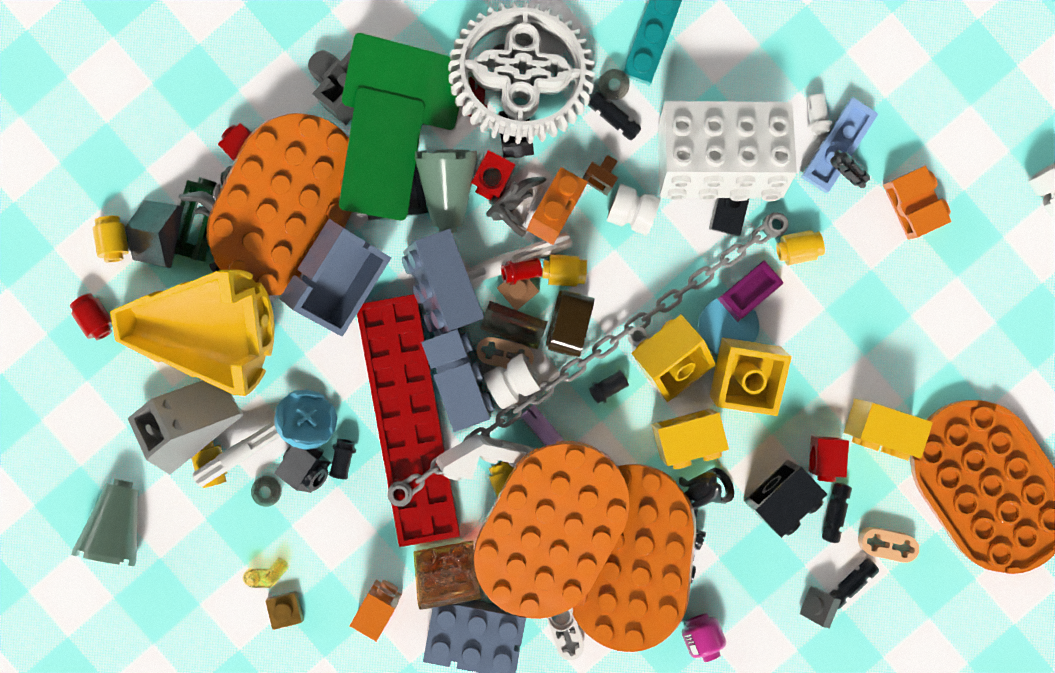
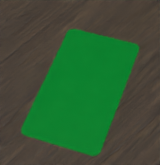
[342,33,460,130]
[339,88,424,221]

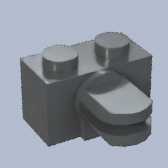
[308,50,354,126]

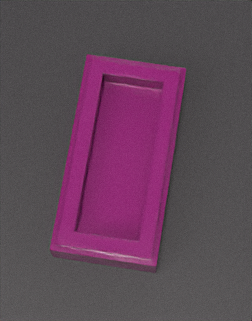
[718,260,784,322]

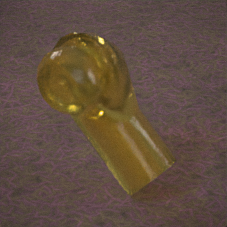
[242,557,290,589]

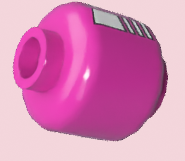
[681,613,727,662]

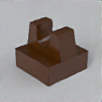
[582,155,619,196]

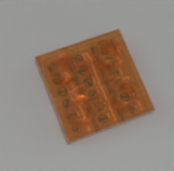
[413,540,481,610]

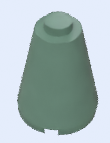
[415,149,477,233]
[71,479,138,567]

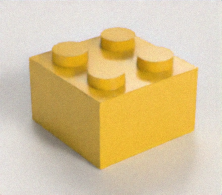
[631,314,716,403]
[709,337,792,416]
[843,399,933,461]
[651,408,729,469]

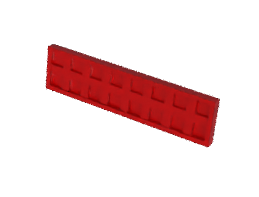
[357,294,460,547]

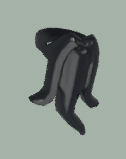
[679,467,734,518]

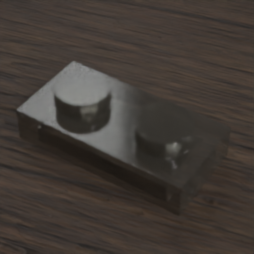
[480,301,548,350]

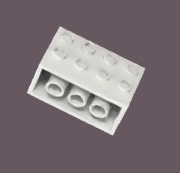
[658,101,797,201]

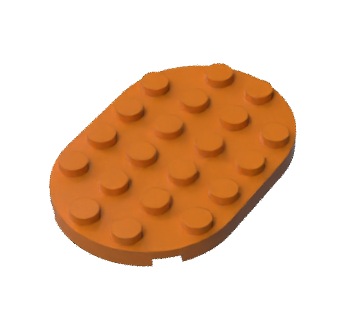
[207,113,352,296]
[910,400,1055,574]
[474,441,630,619]
[571,464,696,652]

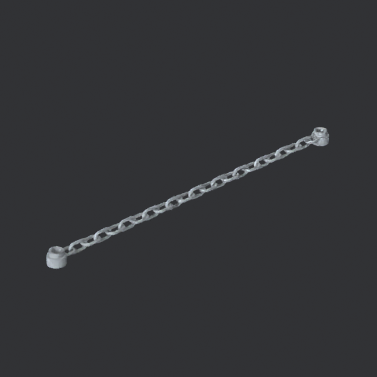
[387,212,789,506]

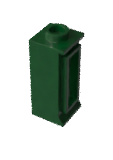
[174,177,217,262]

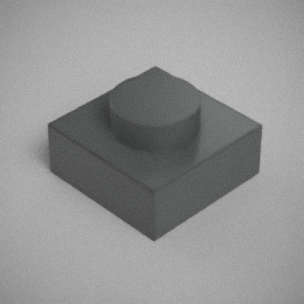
[799,586,841,629]

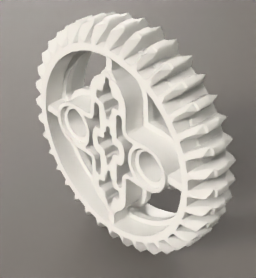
[448,1,595,145]

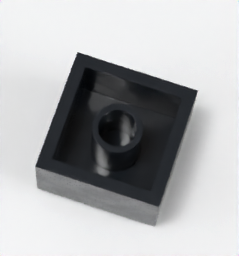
[744,459,828,538]

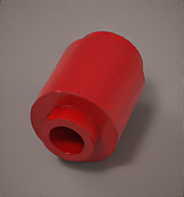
[69,293,113,341]

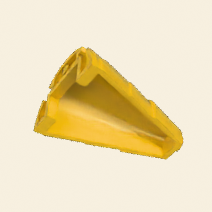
[110,269,275,396]

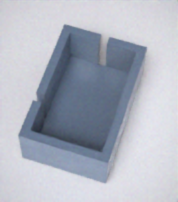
[279,219,392,337]
[402,229,484,337]
[421,329,495,432]
[423,599,526,673]

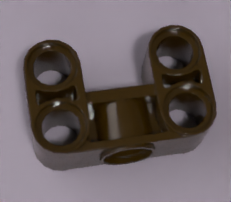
[545,290,595,357]

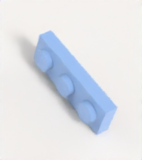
[801,97,878,193]

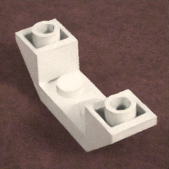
[436,434,534,480]

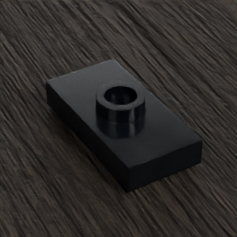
[709,198,750,237]

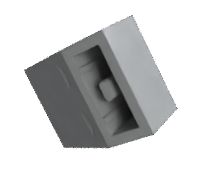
[127,380,243,475]

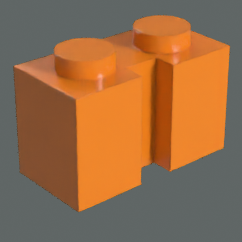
[883,165,952,240]
[526,167,588,245]
[349,580,402,642]

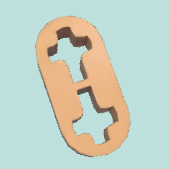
[476,337,534,369]
[858,527,919,563]

